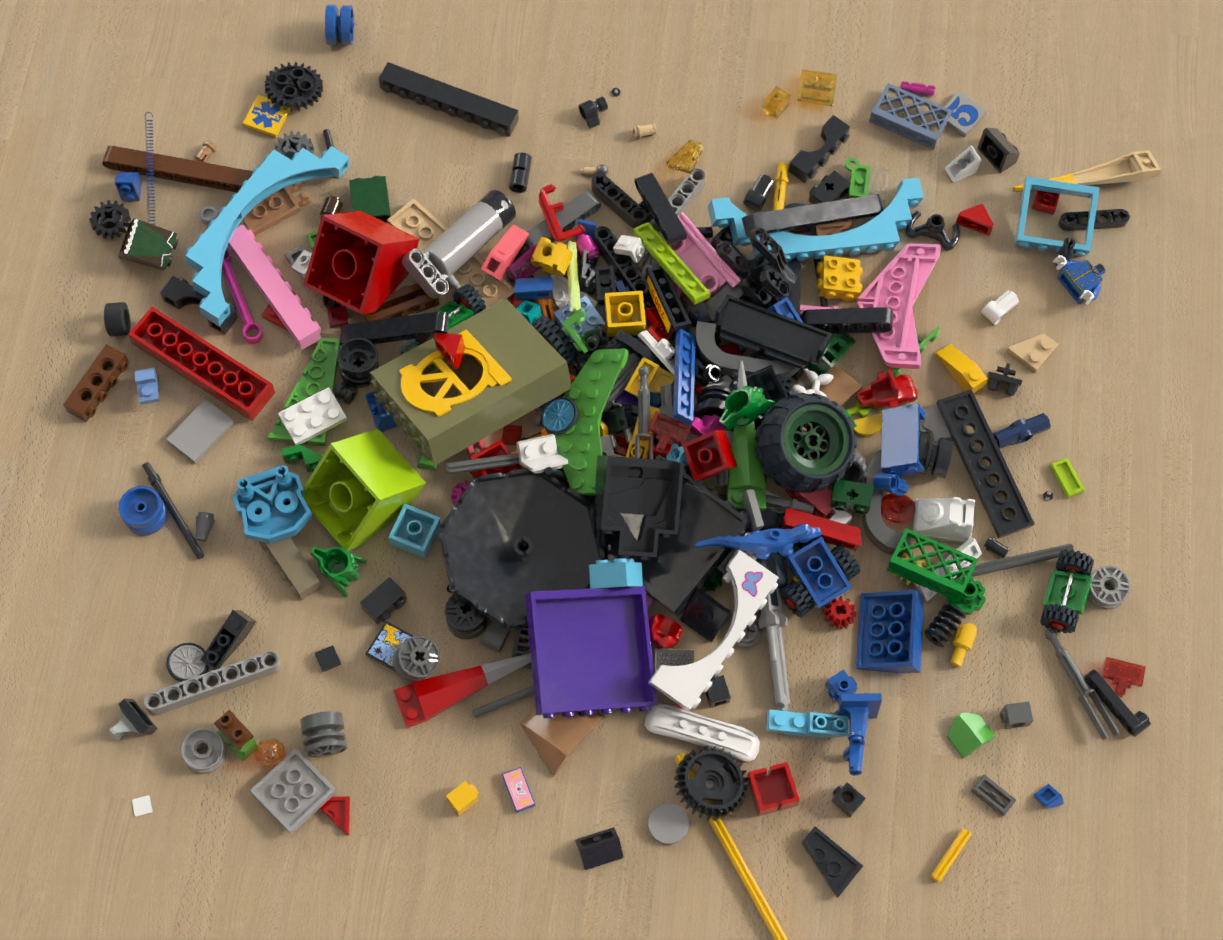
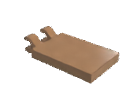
[243,182,311,236]

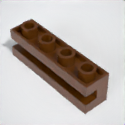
[363,283,440,322]

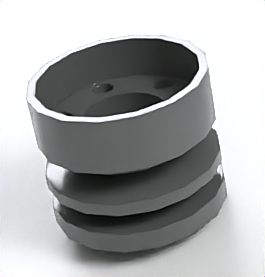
[392,636,440,682]
[300,711,347,757]

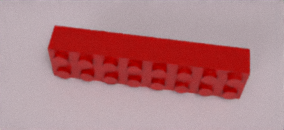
[128,306,275,421]

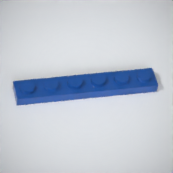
[673,329,696,425]

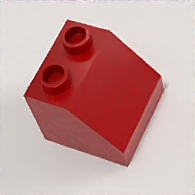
[303,211,420,314]

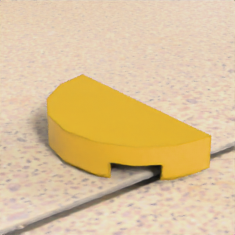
[853,413,882,437]

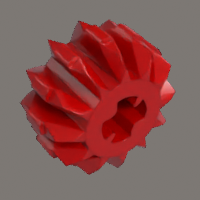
[823,596,857,630]

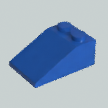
[784,537,852,608]

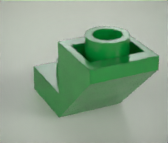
[281,444,323,472]

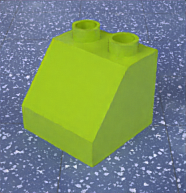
[303,429,426,551]

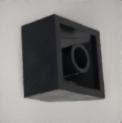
[977,128,1020,173]

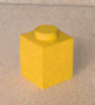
[446,781,479,816]

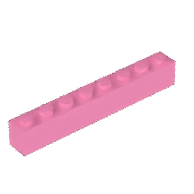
[228,224,321,350]

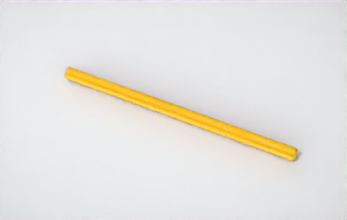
[675,753,788,940]

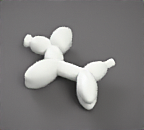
[791,368,833,398]

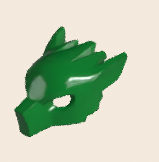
[719,386,777,431]
[310,546,367,598]

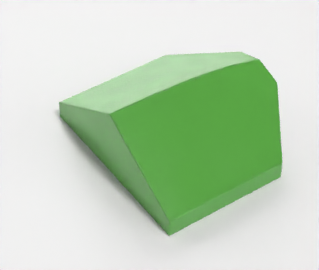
[947,712,995,758]

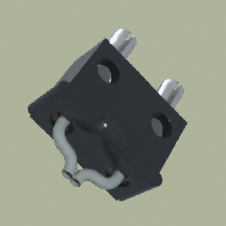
[601,401,635,448]

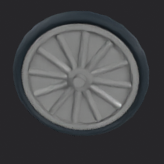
[166,643,209,682]

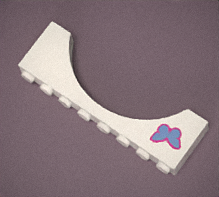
[648,550,779,711]

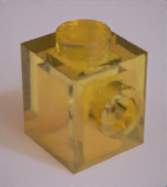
[762,86,791,119]

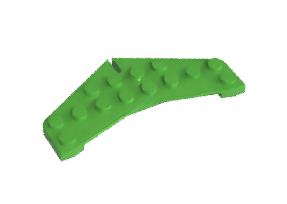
[555,348,629,496]

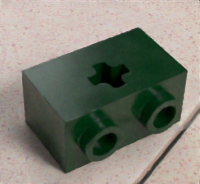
[830,480,873,514]

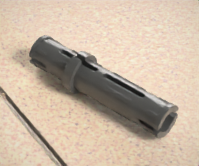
[765,494,814,514]

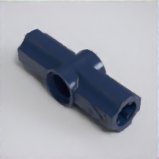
[993,413,1051,449]

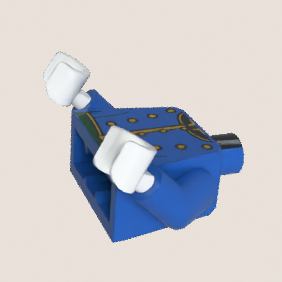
[1053,255,1105,305]

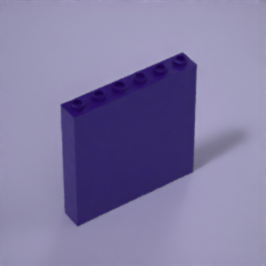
[525,586,657,719]

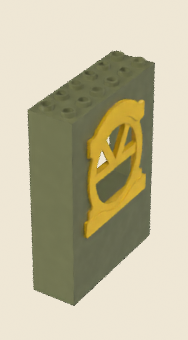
[370,298,572,466]

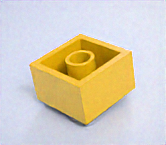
[604,291,646,337]

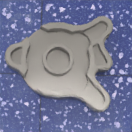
[919,404,966,445]

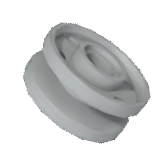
[1088,565,1131,609]
[181,728,226,774]

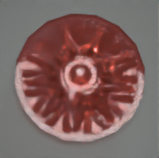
[881,493,916,524]

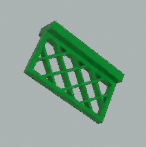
[887,528,979,602]

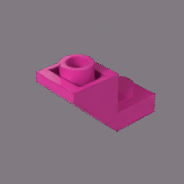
[681,415,726,435]

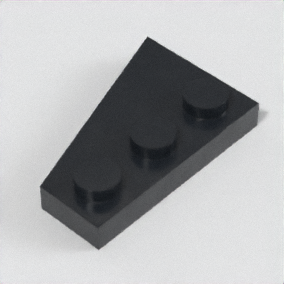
[802,826,864,899]

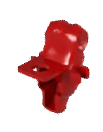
[856,369,918,409]

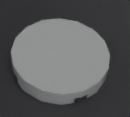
[648,803,689,845]

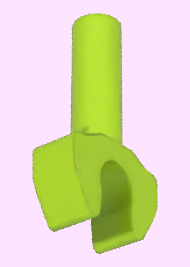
[844,399,872,418]

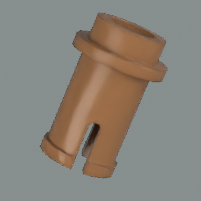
[195,140,216,163]

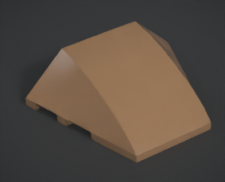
[520,707,605,777]

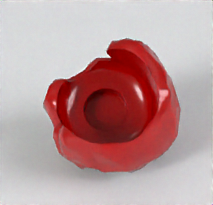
[649,614,683,649]

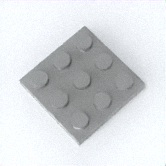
[250,748,337,834]

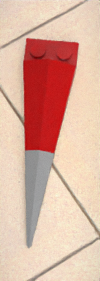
[393,653,531,728]

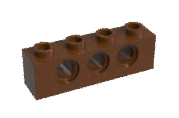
[63,344,129,422]

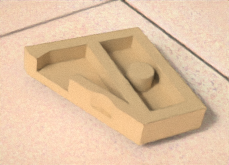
[1007,334,1059,373]

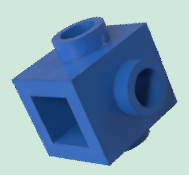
[825,669,858,703]

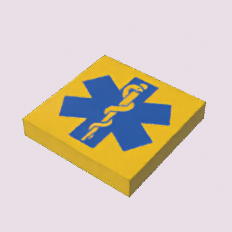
[243,95,291,138]

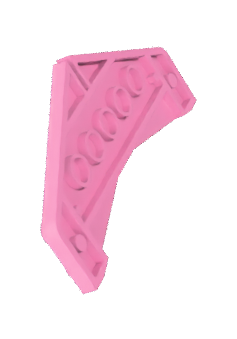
[857,243,941,369]

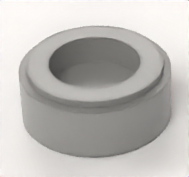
[200,206,219,225]

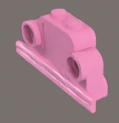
[665,212,741,296]

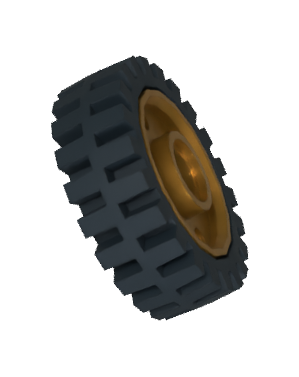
[531,316,578,366]

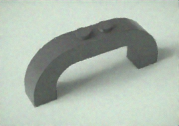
[695,321,800,381]
[862,450,911,557]

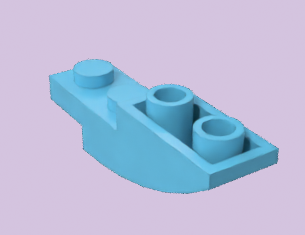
[767,709,848,737]

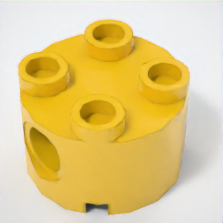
[530,237,573,276]

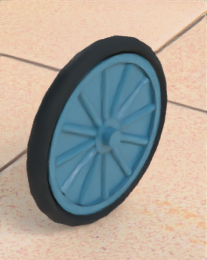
[541,397,578,435]

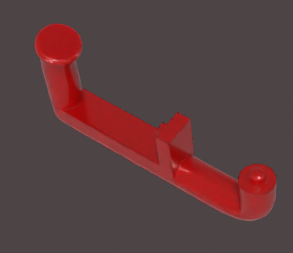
[538,184,585,242]

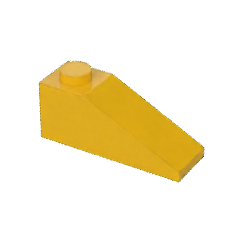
[935,344,988,393]

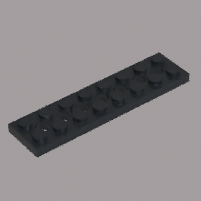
[936,389,1035,539]

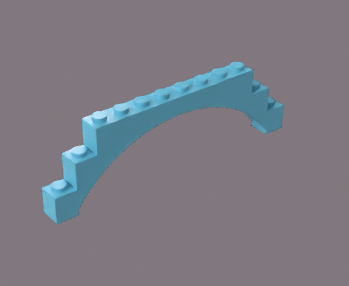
[185,146,350,326]
[708,178,924,262]

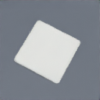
[132,795,153,817]

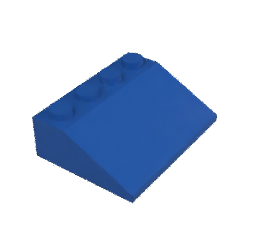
[856,590,924,674]

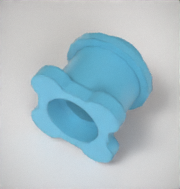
[666,443,689,466]

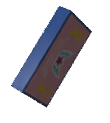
[502,767,535,813]

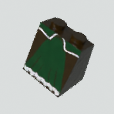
[118,218,179,270]

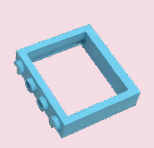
[1015,176,1100,256]

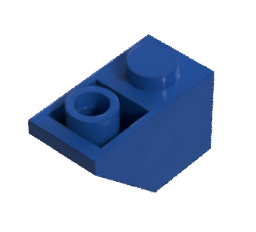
[114,172,142,202]

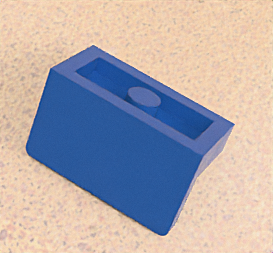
[514,277,553,301]

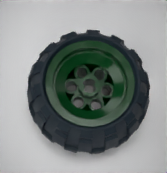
[755,393,857,493]

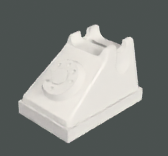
[913,497,975,544]

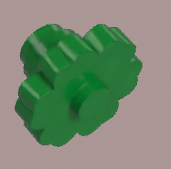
[946,576,986,615]

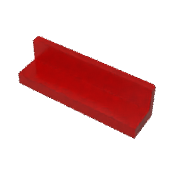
[781,508,862,551]

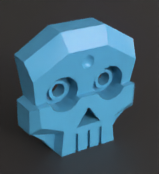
[233,465,312,544]

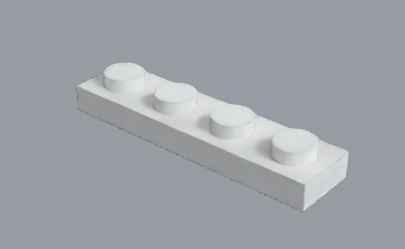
[916,537,982,602]

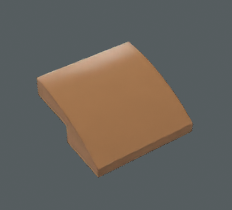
[808,366,862,406]

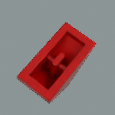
[955,203,994,236]
[433,333,465,370]

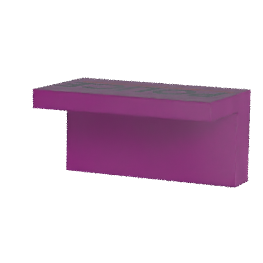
[507,245,540,283]

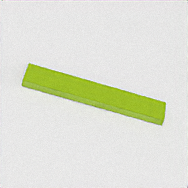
[633,222,711,305]

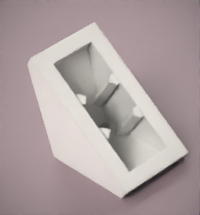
[944,145,981,182]

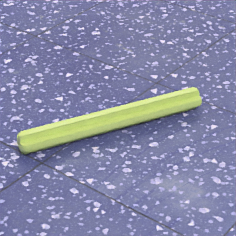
[566,241,581,314]

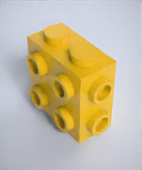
[816,255,862,302]

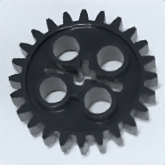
[265,62,323,111]

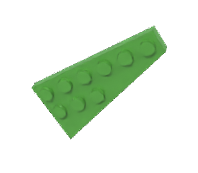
[267,338,340,445]

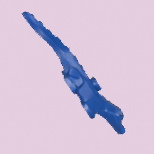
[695,524,822,560]

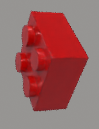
[1032,190,1060,215]

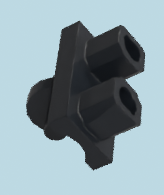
[986,363,1022,396]

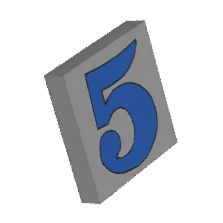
[937,91,987,137]

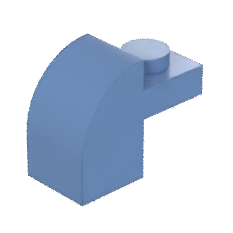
[135,367,160,405]

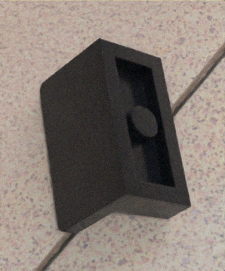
[575,827,624,870]

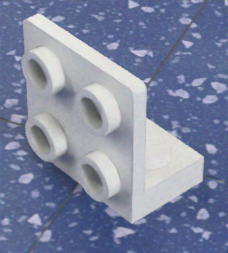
[516,434,568,473]

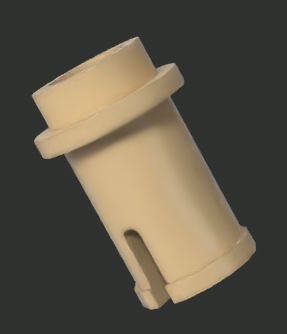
[633,123,656,139]

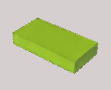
[1049,458,1085,499]

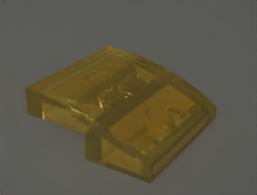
[797,69,837,106]

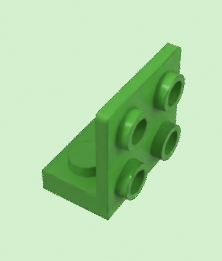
[562,307,588,353]

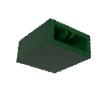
[349,176,391,223]

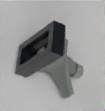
[109,698,158,741]

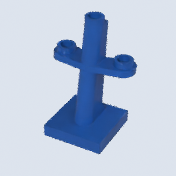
[836,693,882,776]

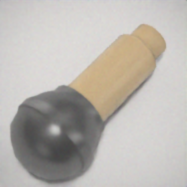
[580,164,608,175]

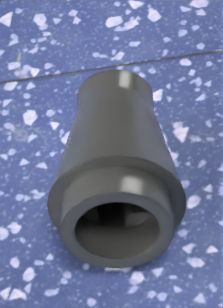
[195,512,215,541]

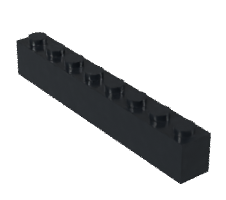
[379,62,519,136]

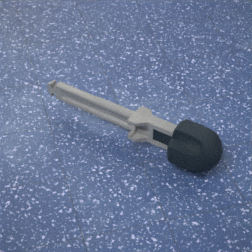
[755,553,791,712]

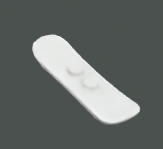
[645,704,760,762]

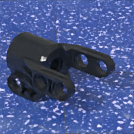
[716,227,797,306]

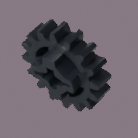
[89,200,131,239]

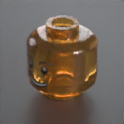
[254,739,285,767]

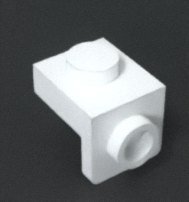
[613,235,645,263]

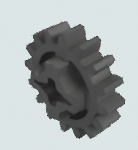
[275,131,314,160]

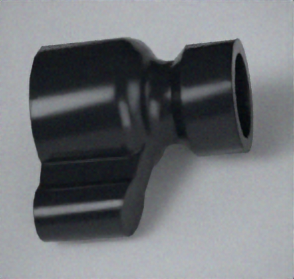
[578,96,608,129]

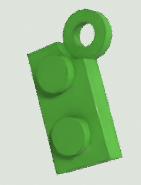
[845,158,870,199]

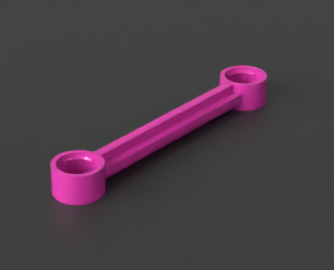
[222,248,263,344]

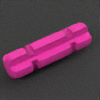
[900,81,935,96]

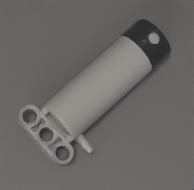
[402,190,516,299]

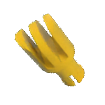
[949,623,977,667]

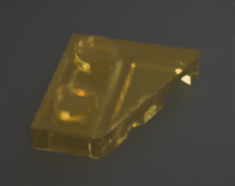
[666,140,704,174]

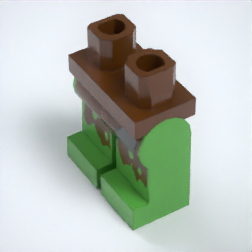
[214,709,259,761]

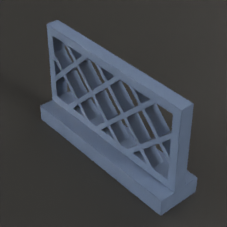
[869,83,952,149]

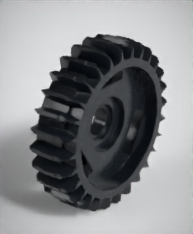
[674,745,749,821]

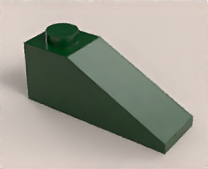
[807,333,856,376]

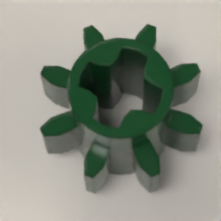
[703,569,722,591]

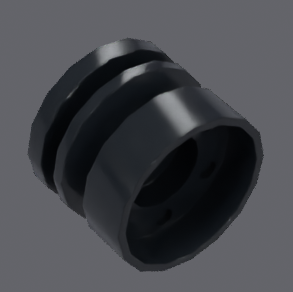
[338,338,379,388]
[694,385,734,431]
[919,433,953,479]
[445,595,488,640]

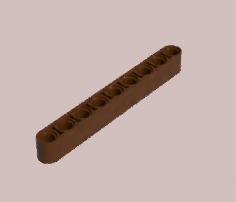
[102,146,253,193]

